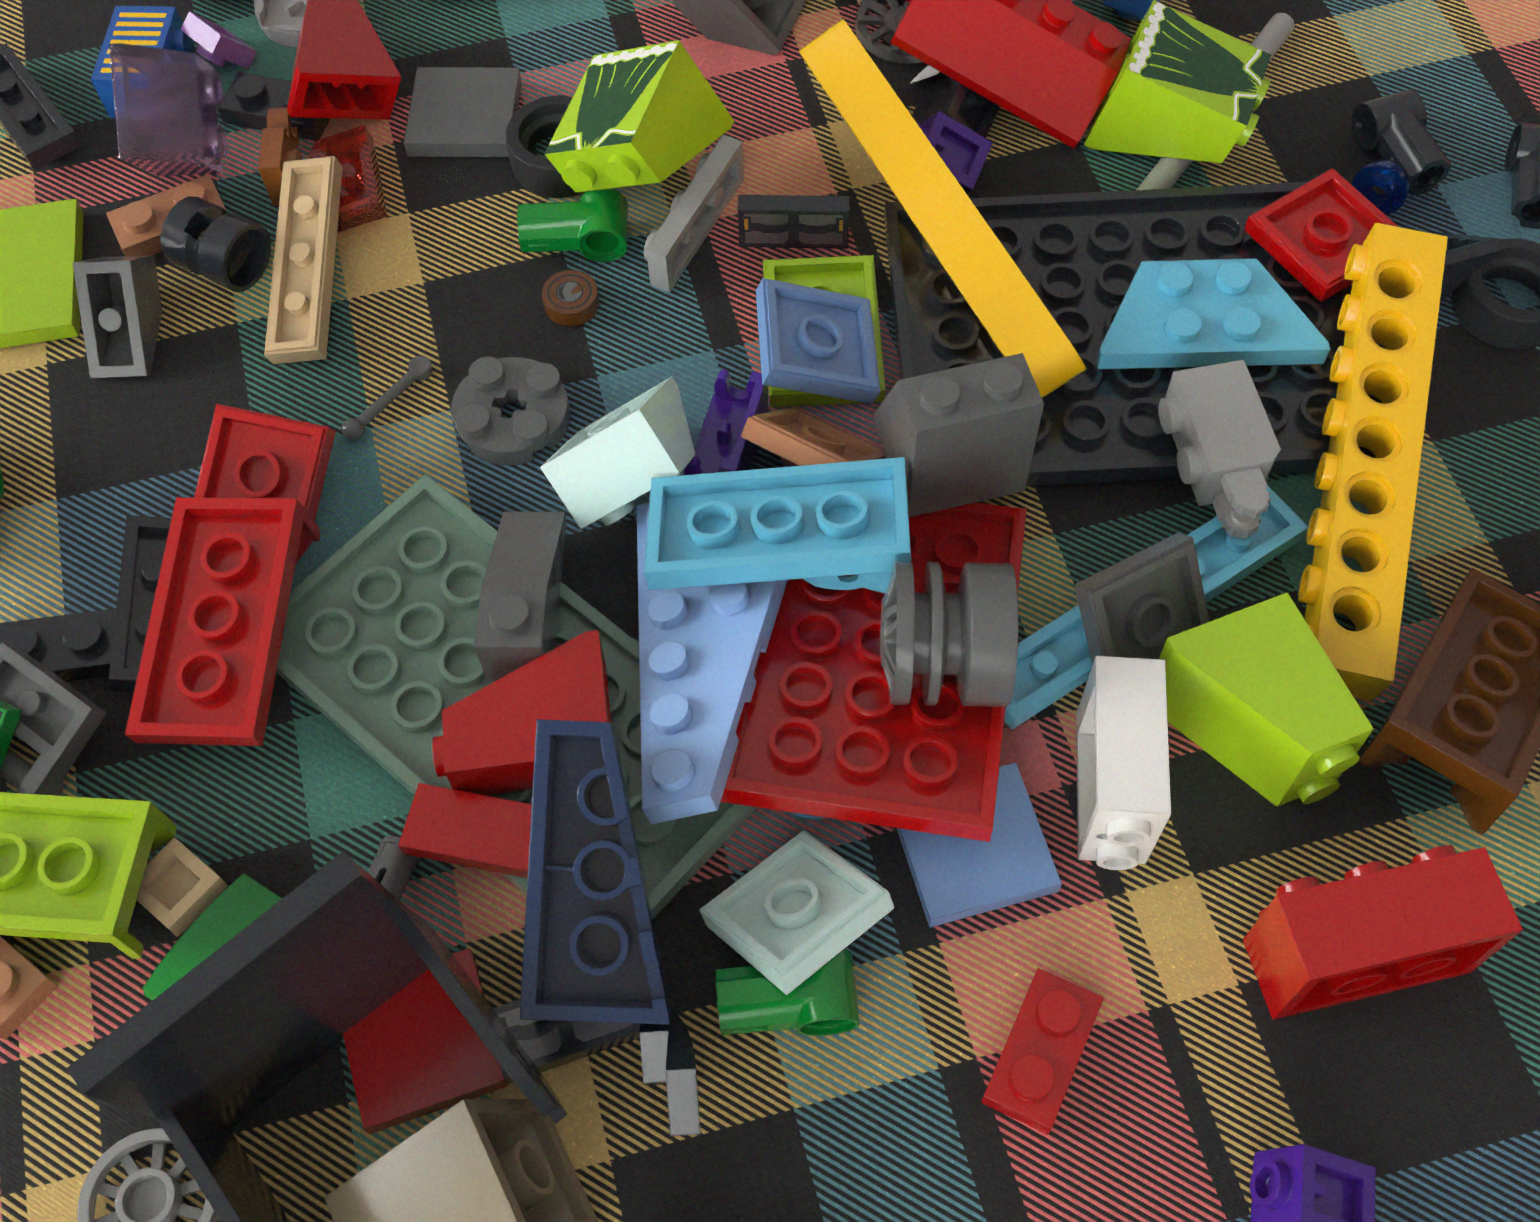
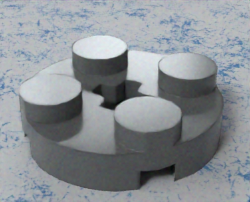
[451,356,570,465]

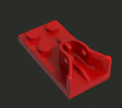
[125,497,320,746]

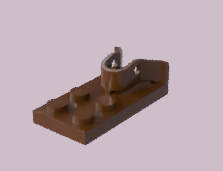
[1358,568,1540,835]

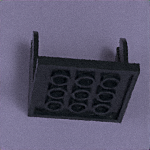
[67,852,567,1222]

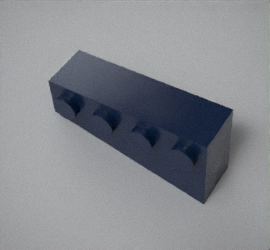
[520,719,671,1025]

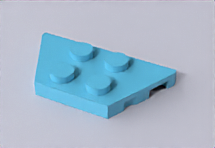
[1097,259,1330,369]

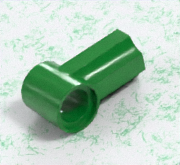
[517,188,628,263]
[716,949,860,1036]

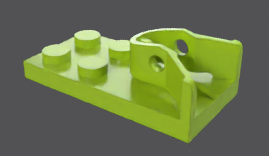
[0,792,177,959]

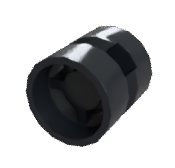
[160,196,271,292]

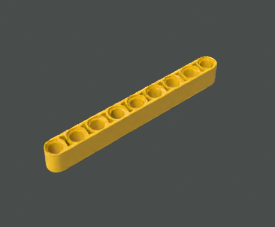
[799,19,1086,398]

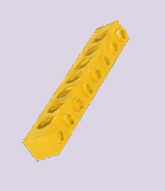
[1298,223,1448,701]

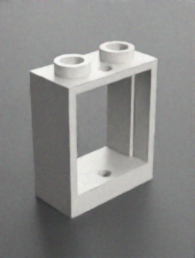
[1076,656,1171,870]

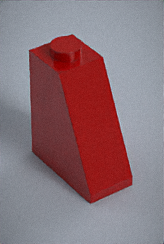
[287,0,402,120]
[432,630,612,795]

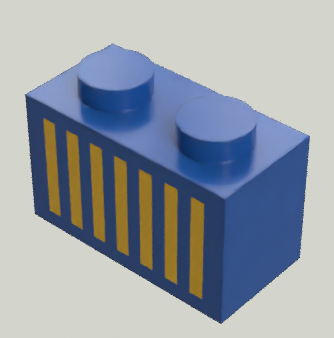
[91,6,195,120]

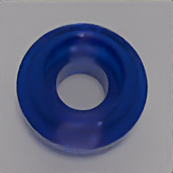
[1352,160,1409,215]

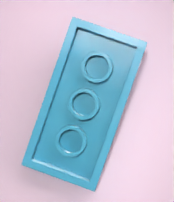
[644,457,912,594]

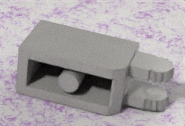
[1158,360,1281,540]

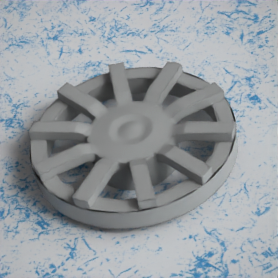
[77,1128,219,1222]

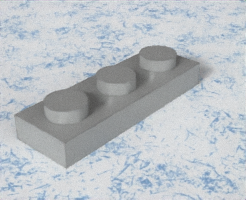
[644,135,744,292]

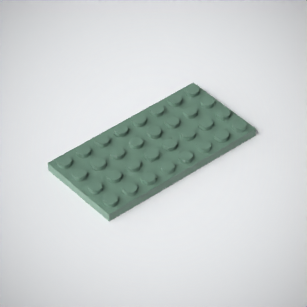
[276,474,757,919]

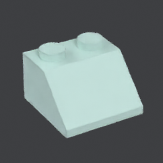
[540,376,696,529]

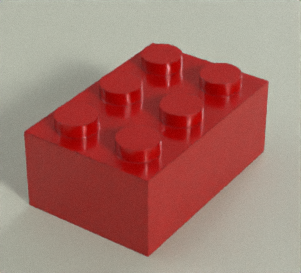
[1243,845,1523,1020]

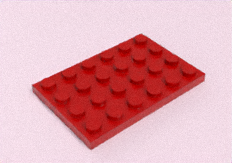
[721,502,1027,842]

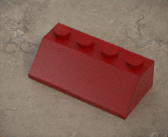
[890,0,1132,149]

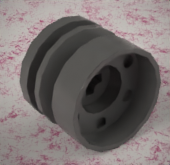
[880,561,1018,707]

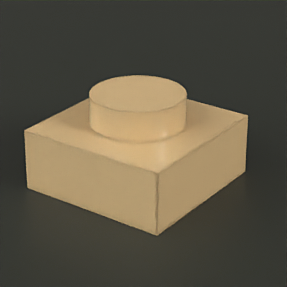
[137,837,228,937]

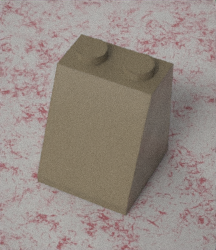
[324,1099,599,1222]

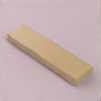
[264,156,343,364]

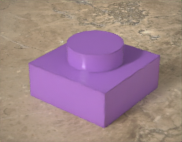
[180,11,257,69]

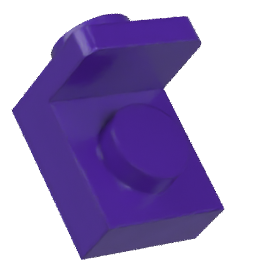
[916,111,992,193]
[1250,1144,1376,1222]

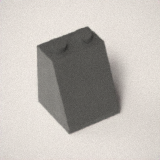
[873,353,1044,517]

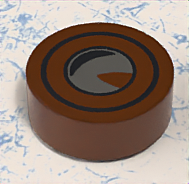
[542,270,600,326]

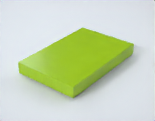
[0,198,84,348]
[763,255,885,407]

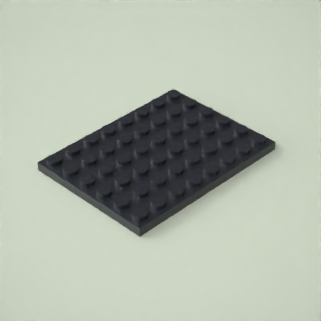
[884,182,1382,486]

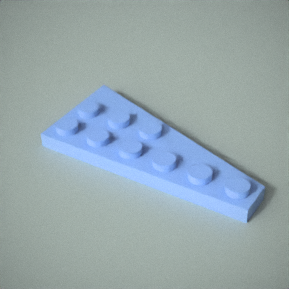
[636,503,788,824]

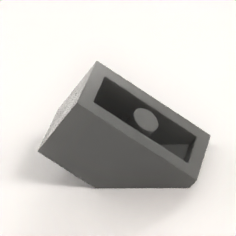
[73,255,162,378]

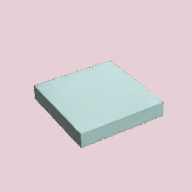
[699,830,894,995]

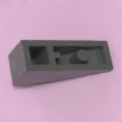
[474,512,566,683]

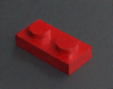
[981,968,1104,1135]

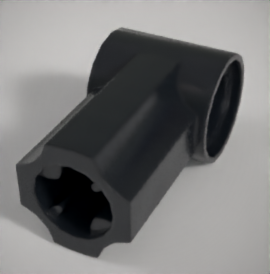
[1352,90,1452,196]
[1504,122,1540,229]

